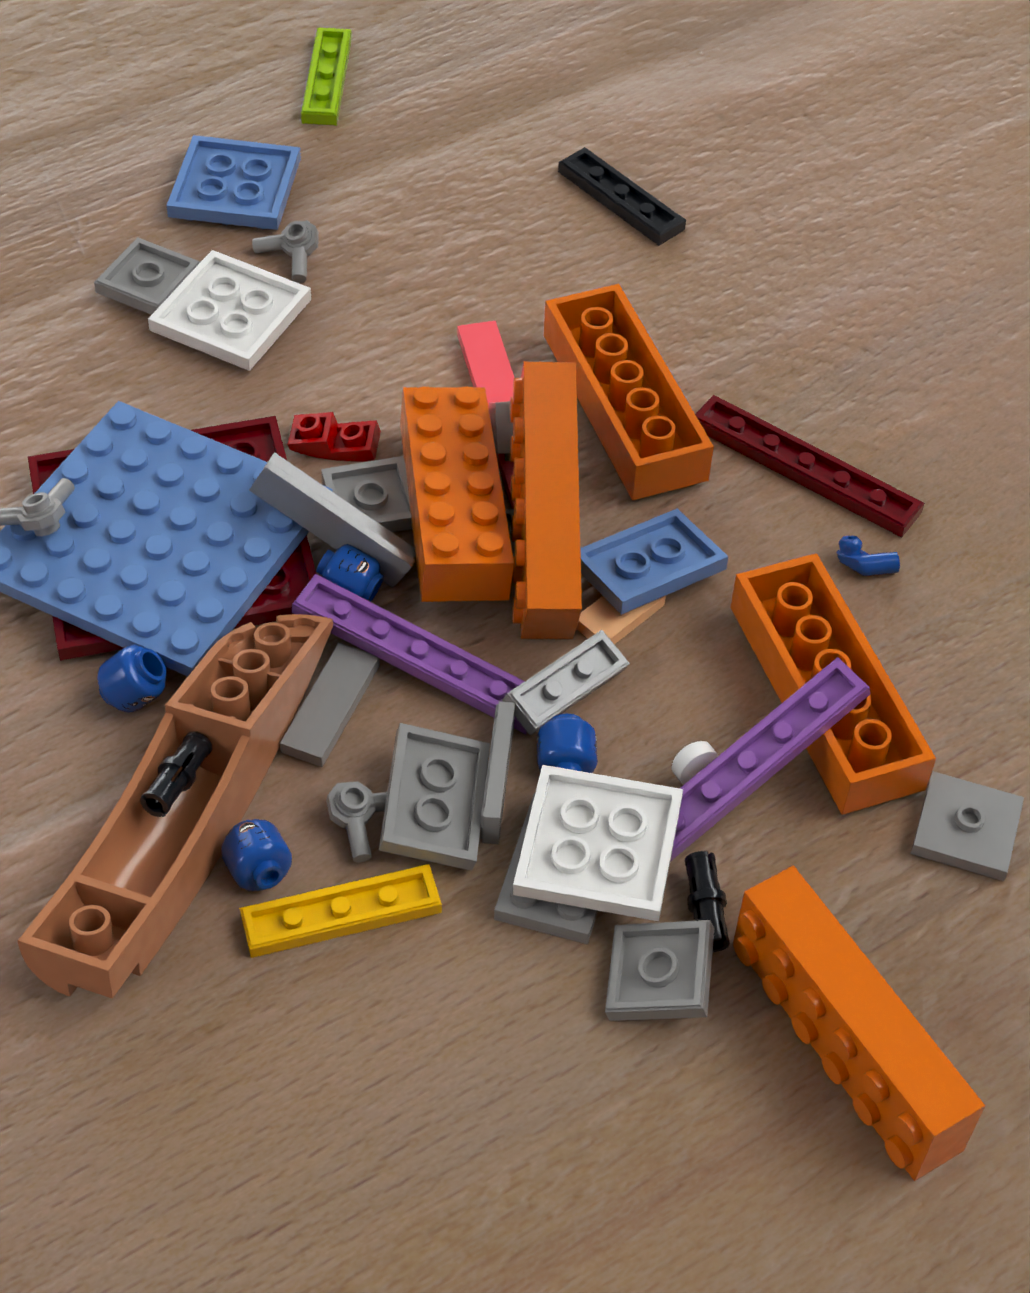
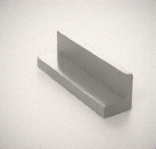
[249,452,416,588]

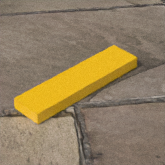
[239,864,442,958]

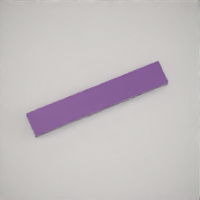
[292,574,527,734]
[670,657,871,862]

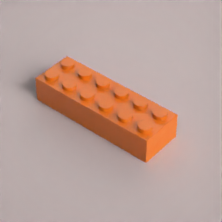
[544,284,714,501]
[510,361,582,639]
[400,386,514,602]
[730,553,936,815]
[733,865,985,1181]

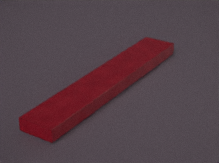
[695,395,925,538]

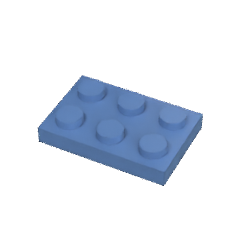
[580,509,728,615]

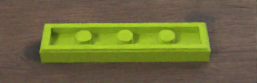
[301,28,352,126]

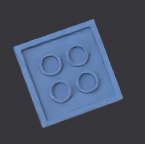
[166,135,301,230]

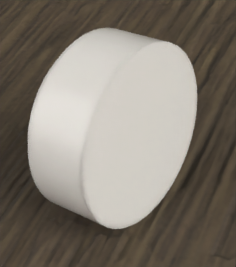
[672,741,719,785]

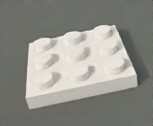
[148,250,311,371]
[513,765,683,922]

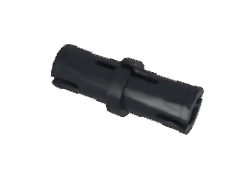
[140,731,212,817]
[684,851,730,952]

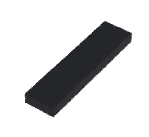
[558,147,686,246]

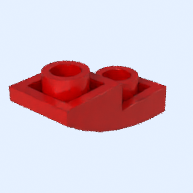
[287,412,381,462]

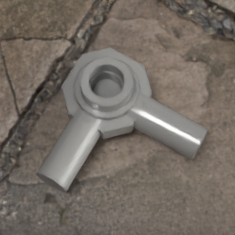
[252,220,319,283]
[0,478,75,536]
[326,781,387,863]

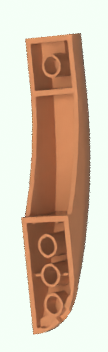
[18,614,333,999]

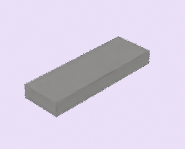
[502,630,630,735]
[280,643,380,767]
[480,701,515,844]

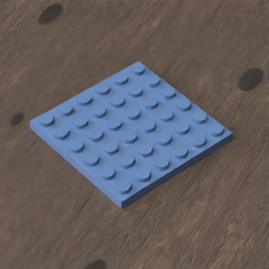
[0,401,333,676]

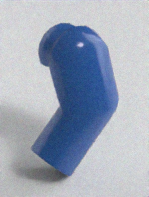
[837,536,900,576]

